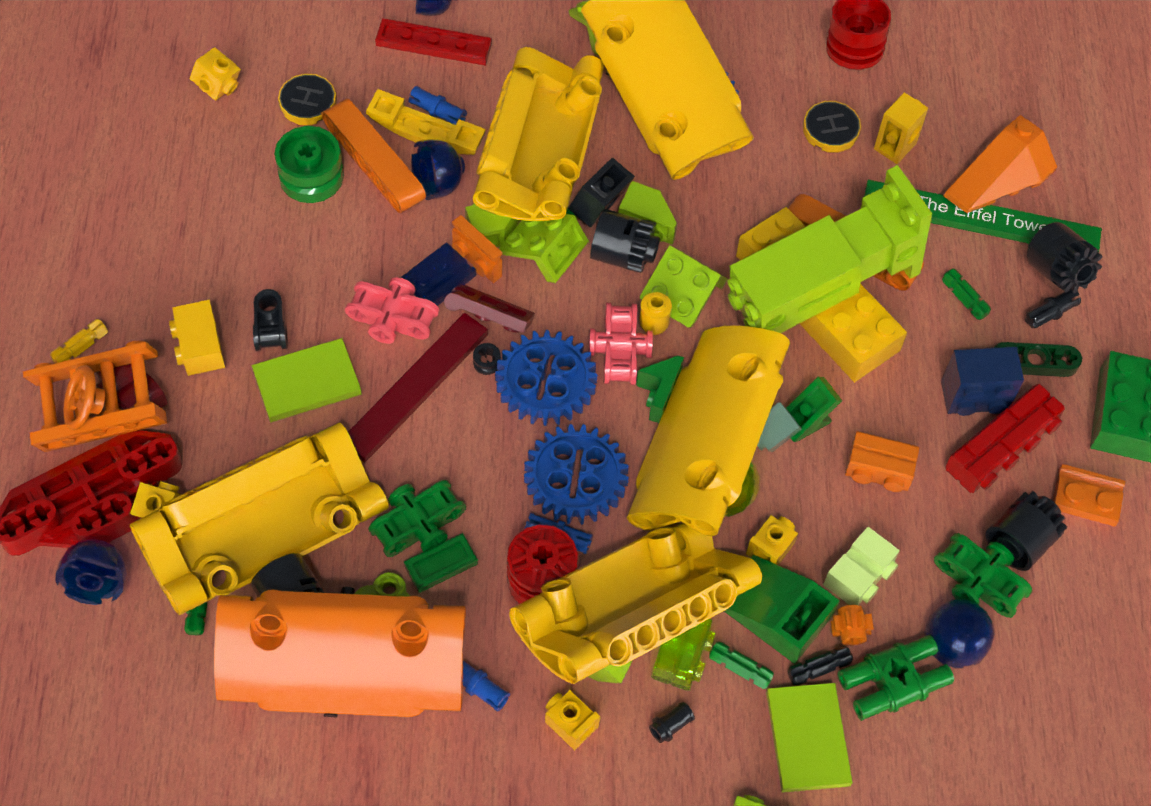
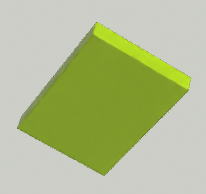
[251,338,362,423]
[766,683,853,793]

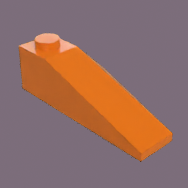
[944,115,1057,213]

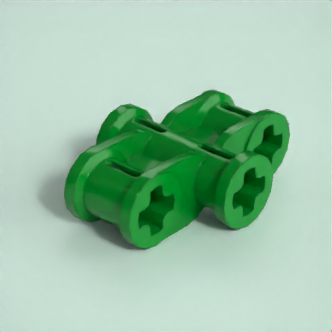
[368,480,467,557]
[934,533,1032,618]

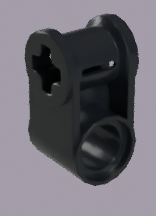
[253,289,288,351]

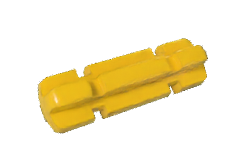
[50,319,108,363]

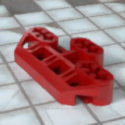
[0,430,182,556]

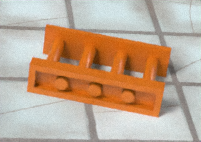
[22,341,167,452]

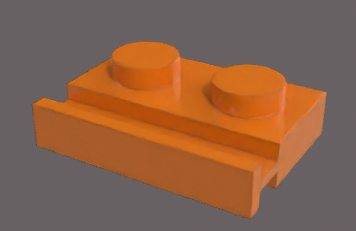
[452,215,502,284]
[1053,464,1126,527]

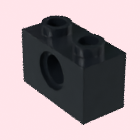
[568,158,635,228]

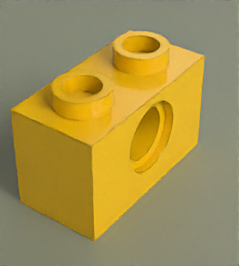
[874,92,928,164]

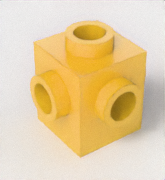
[189,47,241,101]
[130,481,181,518]

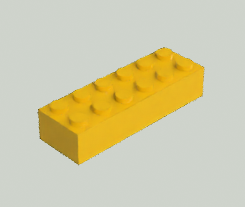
[736,207,907,383]

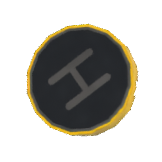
[278,74,337,125]
[803,101,861,153]

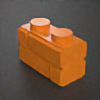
[845,431,920,492]

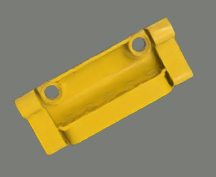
[581,0,754,180]
[473,47,604,221]
[627,325,790,536]
[130,422,389,615]
[509,523,762,684]

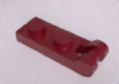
[444,284,535,333]

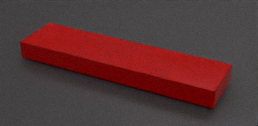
[375,18,492,66]

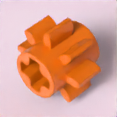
[830,605,874,646]

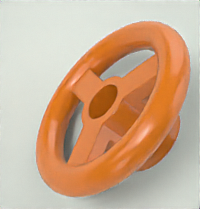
[63,365,105,430]

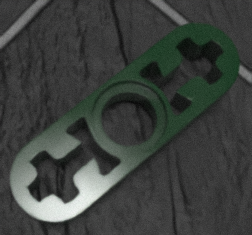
[994,342,1082,377]

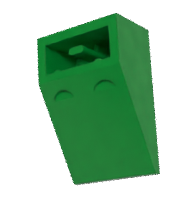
[724,555,840,664]

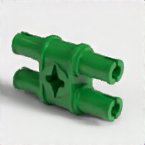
[837,634,954,721]

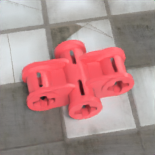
[345,277,440,344]
[589,303,653,385]

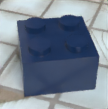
[941,347,1024,416]

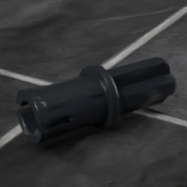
[1025,290,1081,328]

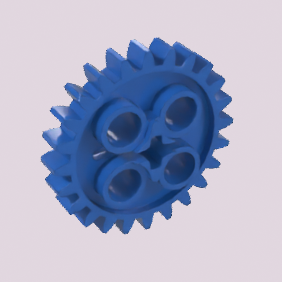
[495,330,598,426]
[524,424,629,525]

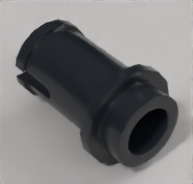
[649,702,695,743]

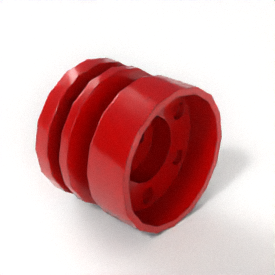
[826,0,891,70]
[507,524,578,604]

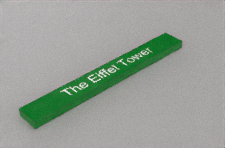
[864,179,1102,252]

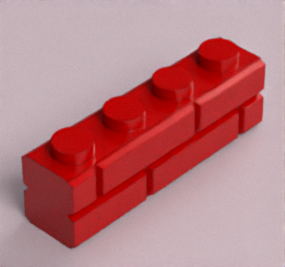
[945,383,1065,493]

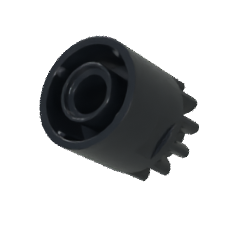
[590,209,660,273]
[1027,222,1103,293]
[985,491,1067,571]
[251,553,324,597]

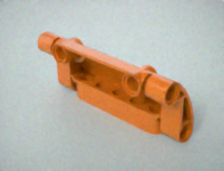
[214,589,466,717]

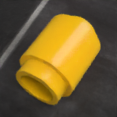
[639,292,672,335]

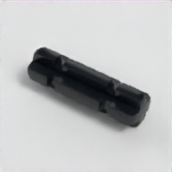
[788,645,853,685]

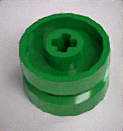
[274,126,344,203]

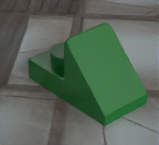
[636,356,684,423]
[786,376,842,442]

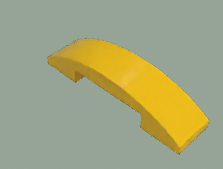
[366,89,486,155]

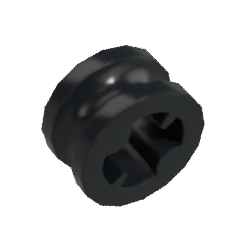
[473,343,501,375]

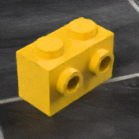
[169,299,225,376]

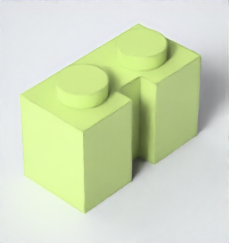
[823,527,900,605]

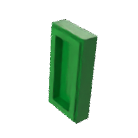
[404,533,478,593]

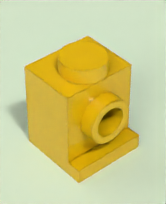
[746,515,798,565]
[545,690,600,751]

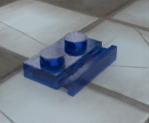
[401,242,476,306]

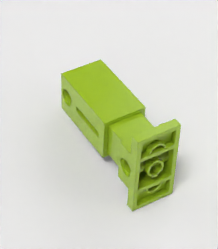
[727,165,932,333]

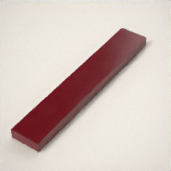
[348,312,488,463]

